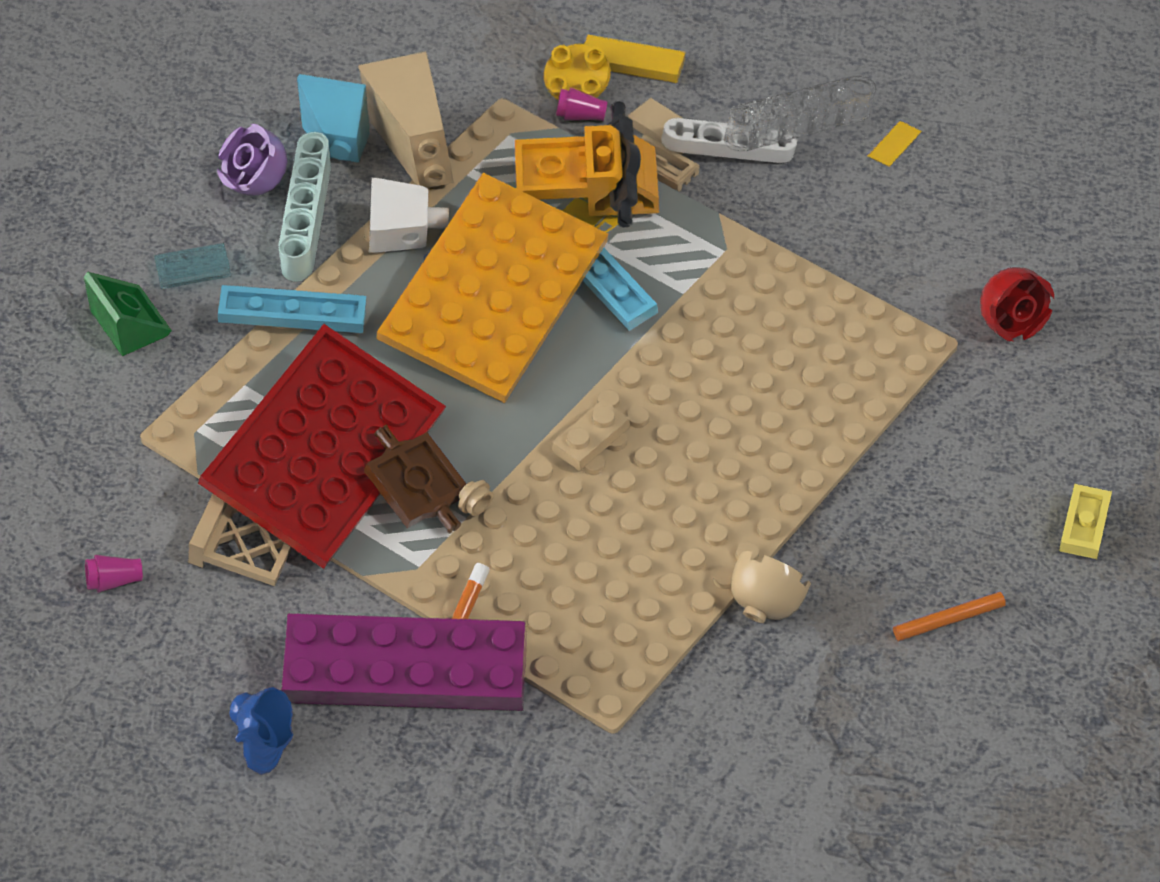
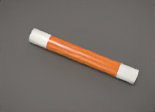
[451,563,490,619]

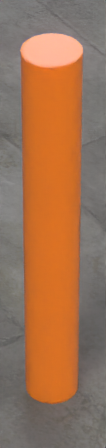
[893,592,1006,641]

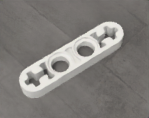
[661,118,797,163]

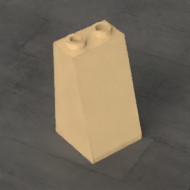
[358,52,454,188]

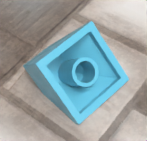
[297,74,370,163]

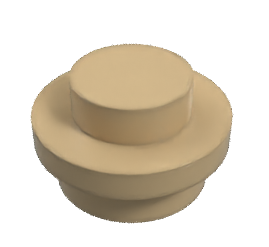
[458,480,494,516]

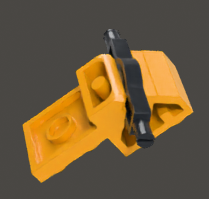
[515,101,659,228]

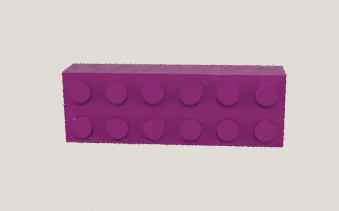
[282,613,527,711]

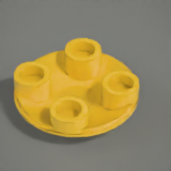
[543,44,611,100]

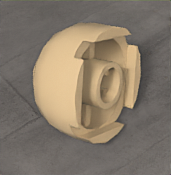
[731,551,811,623]

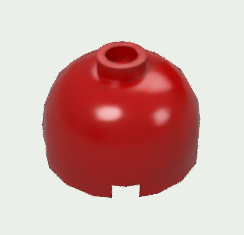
[980,267,1055,341]

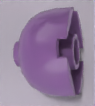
[218,124,287,196]

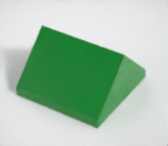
[84,271,172,357]

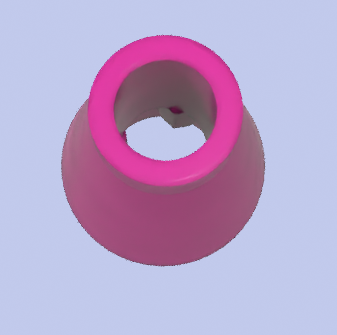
[556,87,607,121]
[85,555,143,593]

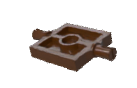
[364,425,467,533]

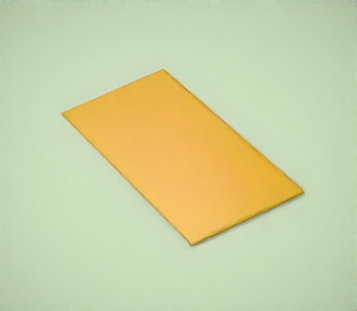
[868,121,922,167]

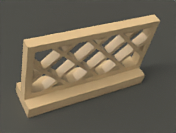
[188,494,292,586]

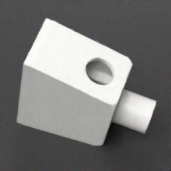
[369,178,449,253]

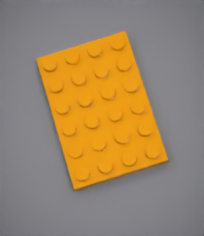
[377,173,609,403]

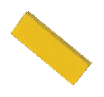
[584,34,685,83]

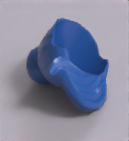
[229,687,293,774]

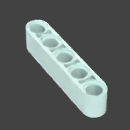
[279,132,331,282]

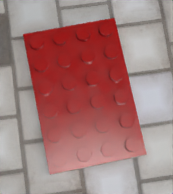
[198,324,446,569]

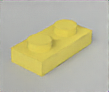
[1059,484,1112,559]

